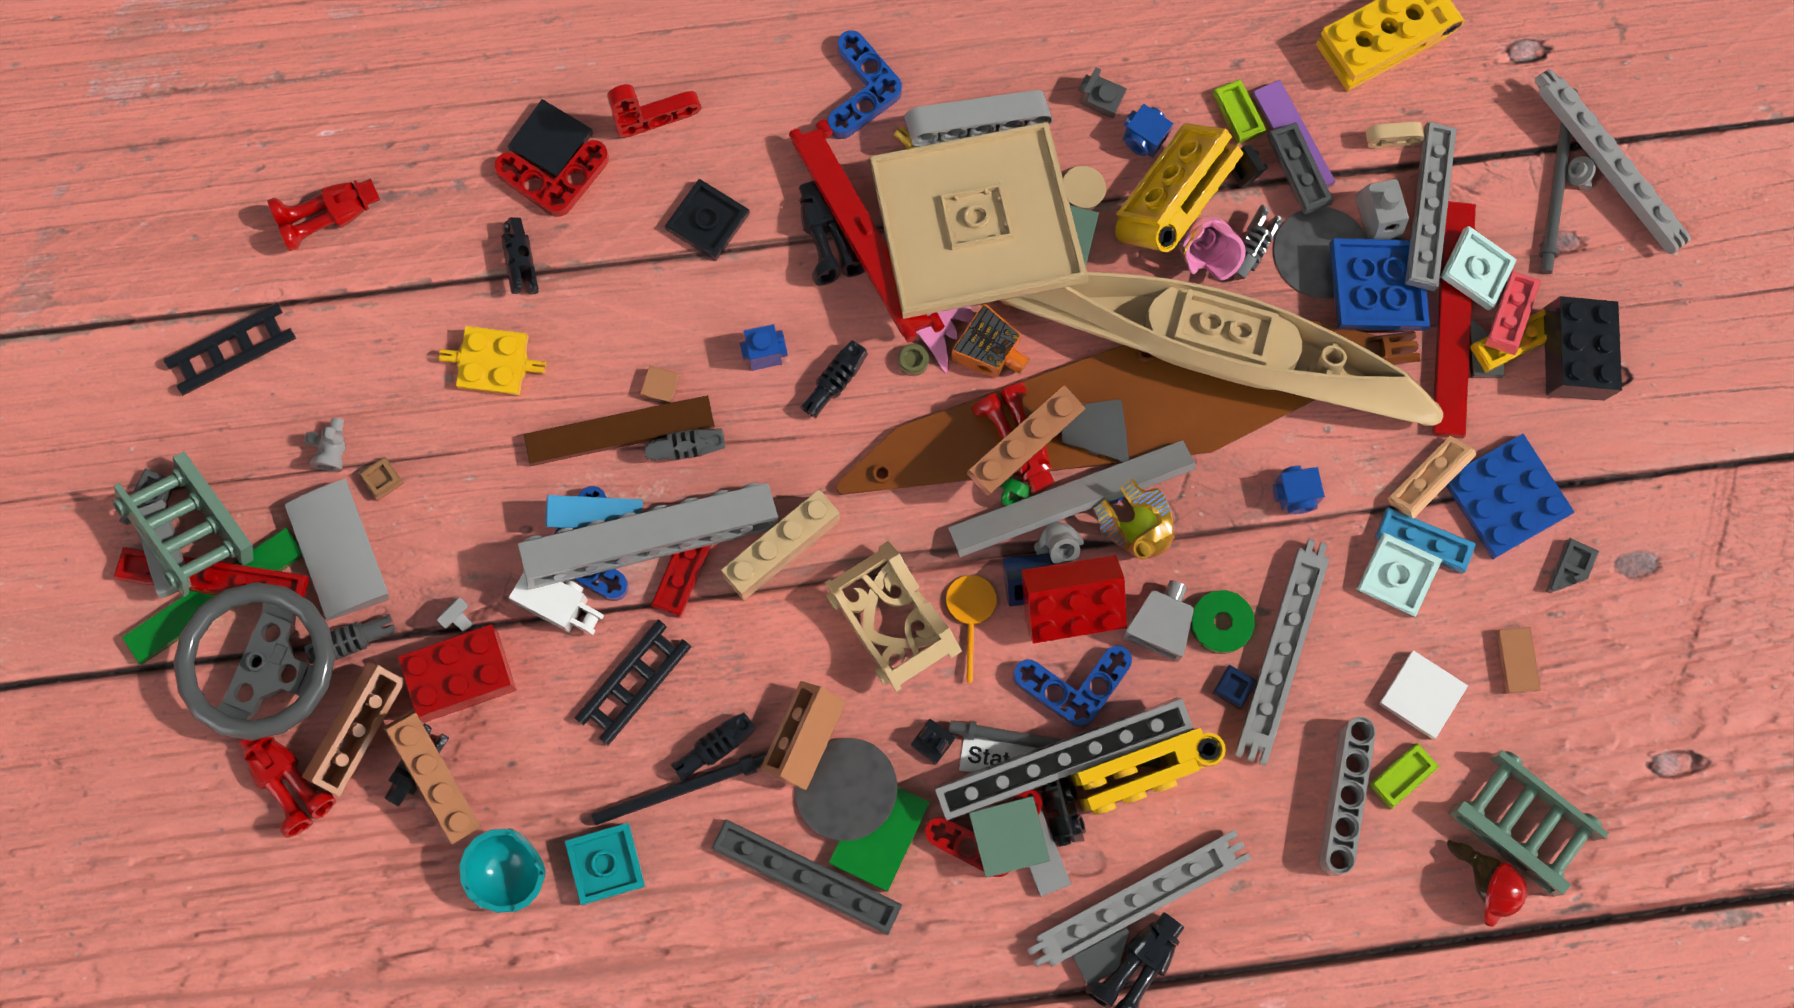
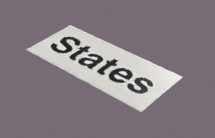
[959,736,1037,772]

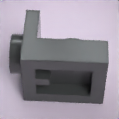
[1079,67,1127,118]

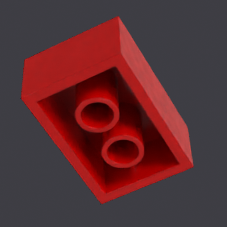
[1021,555,1127,644]
[398,624,517,723]

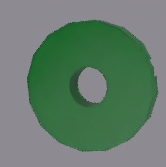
[1191,590,1255,654]

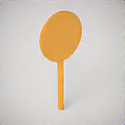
[946,575,997,683]

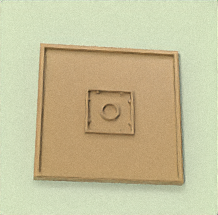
[869,122,1088,319]

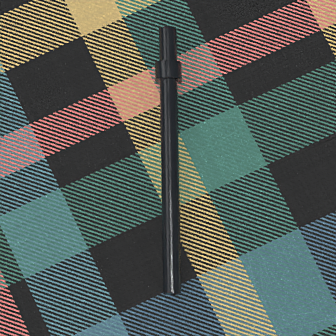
[591,751,768,825]

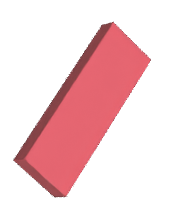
[1485,271,1541,355]

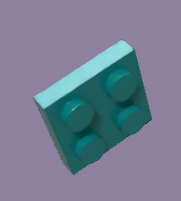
[565,823,646,906]

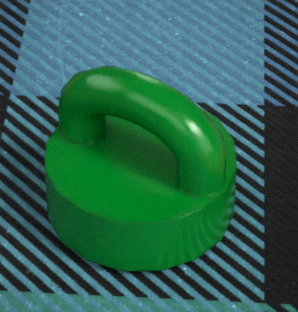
[1000,477,1031,506]

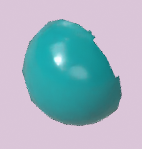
[459,828,546,913]

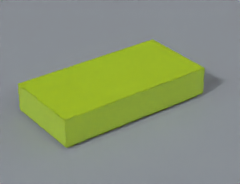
[1212,79,1266,145]
[1369,742,1439,809]

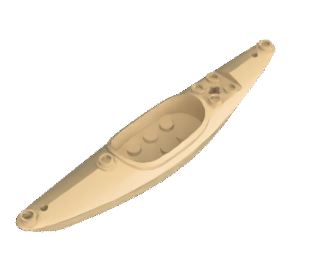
[999,272,1443,426]

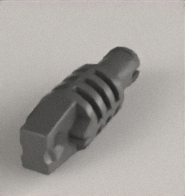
[304,614,397,664]

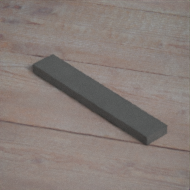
[711,819,902,935]

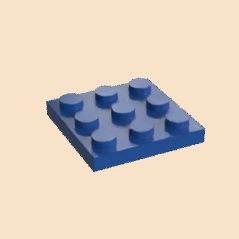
[1329,238,1430,331]
[1446,434,1574,559]

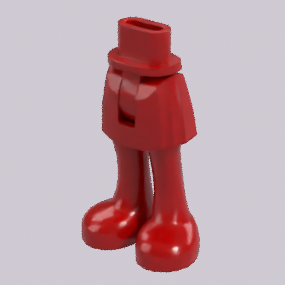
[267,178,380,252]
[971,382,1055,493]
[238,736,336,838]

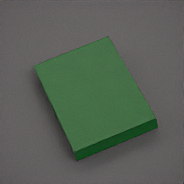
[829,787,930,892]

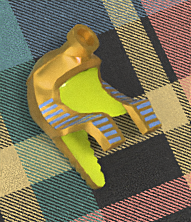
[1093,479,1175,559]

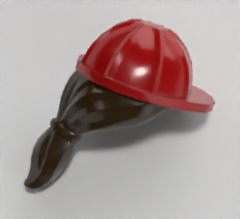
[1447,840,1527,927]

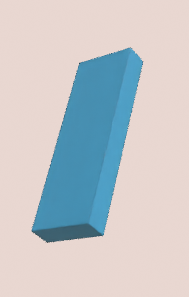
[545,495,643,529]
[1375,508,1476,574]

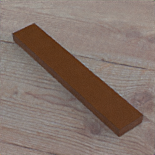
[524,395,715,466]

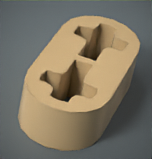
[1365,122,1424,149]

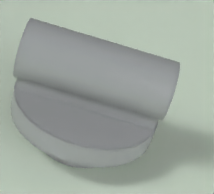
[1566,156,1596,191]

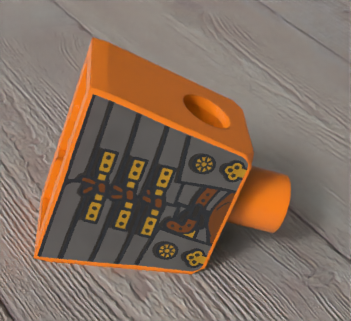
[951,303,1030,378]

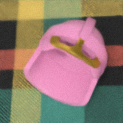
[1178,216,1246,281]

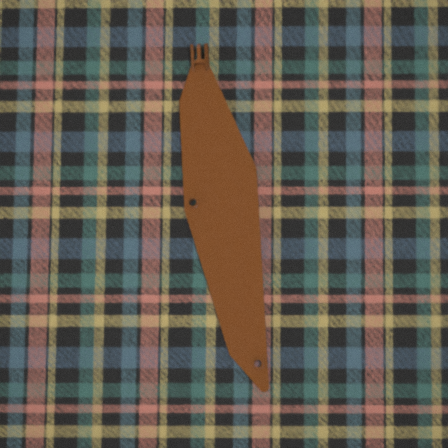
[836,321,1420,495]

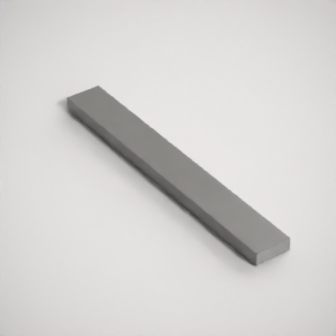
[948,440,1196,557]

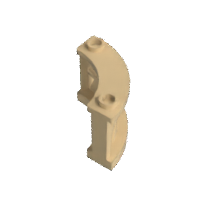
[825,541,962,692]

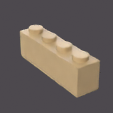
[721,489,840,601]

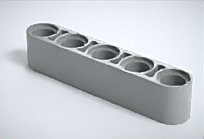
[904,90,1053,147]
[1319,717,1376,876]

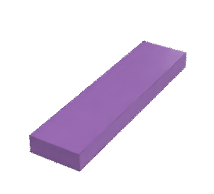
[1252,80,1335,188]

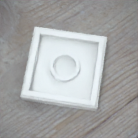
[1379,650,1468,740]

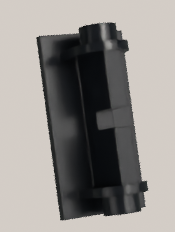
[1041,778,1086,847]

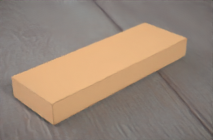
[1388,436,1476,519]

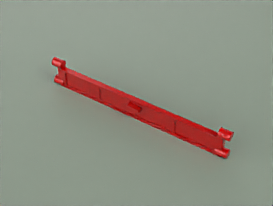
[789,119,945,343]

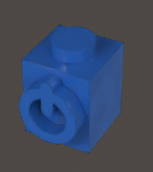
[1123,104,1174,158]
[740,324,788,371]
[1273,466,1325,514]

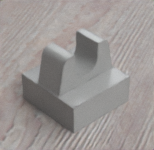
[436,596,473,633]

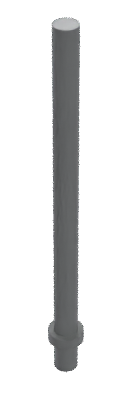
[1539,88,1578,274]
[949,720,1160,769]

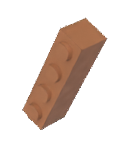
[966,385,1086,497]
[302,662,405,797]
[383,711,481,844]

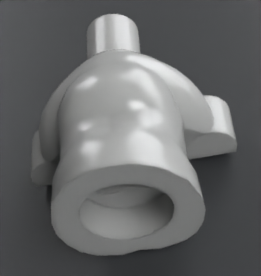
[304,418,346,472]
[1034,521,1084,564]

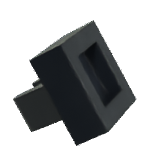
[1231,144,1268,188]
[911,719,956,765]

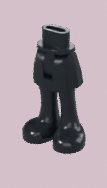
[799,181,865,286]
[1085,912,1184,1008]

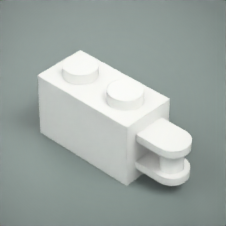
[509,572,604,635]

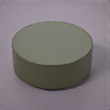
[898,344,929,376]

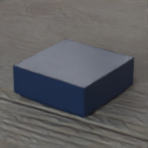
[1212,665,1257,709]

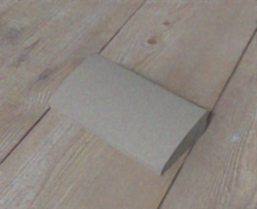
[285,478,389,621]

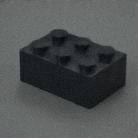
[1543,296,1622,401]

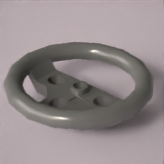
[173,582,335,741]

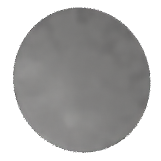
[1274,207,1367,298]
[795,738,897,841]

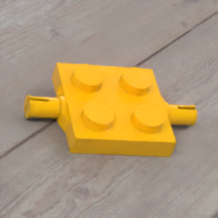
[439,326,546,396]

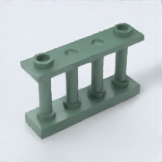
[112,451,253,597]
[1448,750,1609,897]

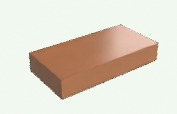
[1496,627,1541,694]

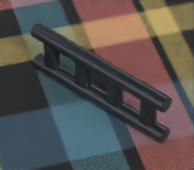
[164,302,296,396]
[574,619,692,746]

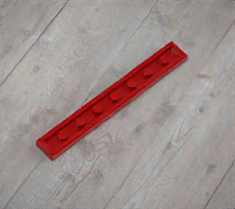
[1432,201,1476,439]

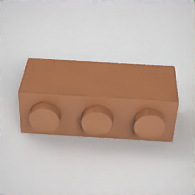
[760,681,846,790]

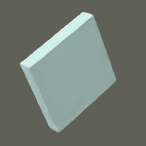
[1440,226,1517,311]
[1356,533,1442,617]

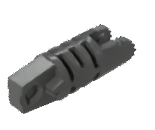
[1231,205,1283,280]
[644,428,725,461]

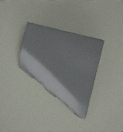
[1060,399,1129,463]

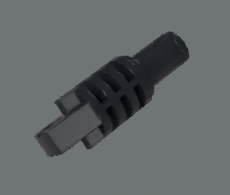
[800,340,868,419]
[671,712,756,781]

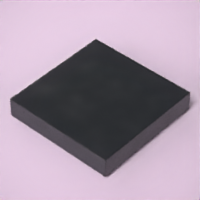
[508,99,593,178]
[665,179,750,261]

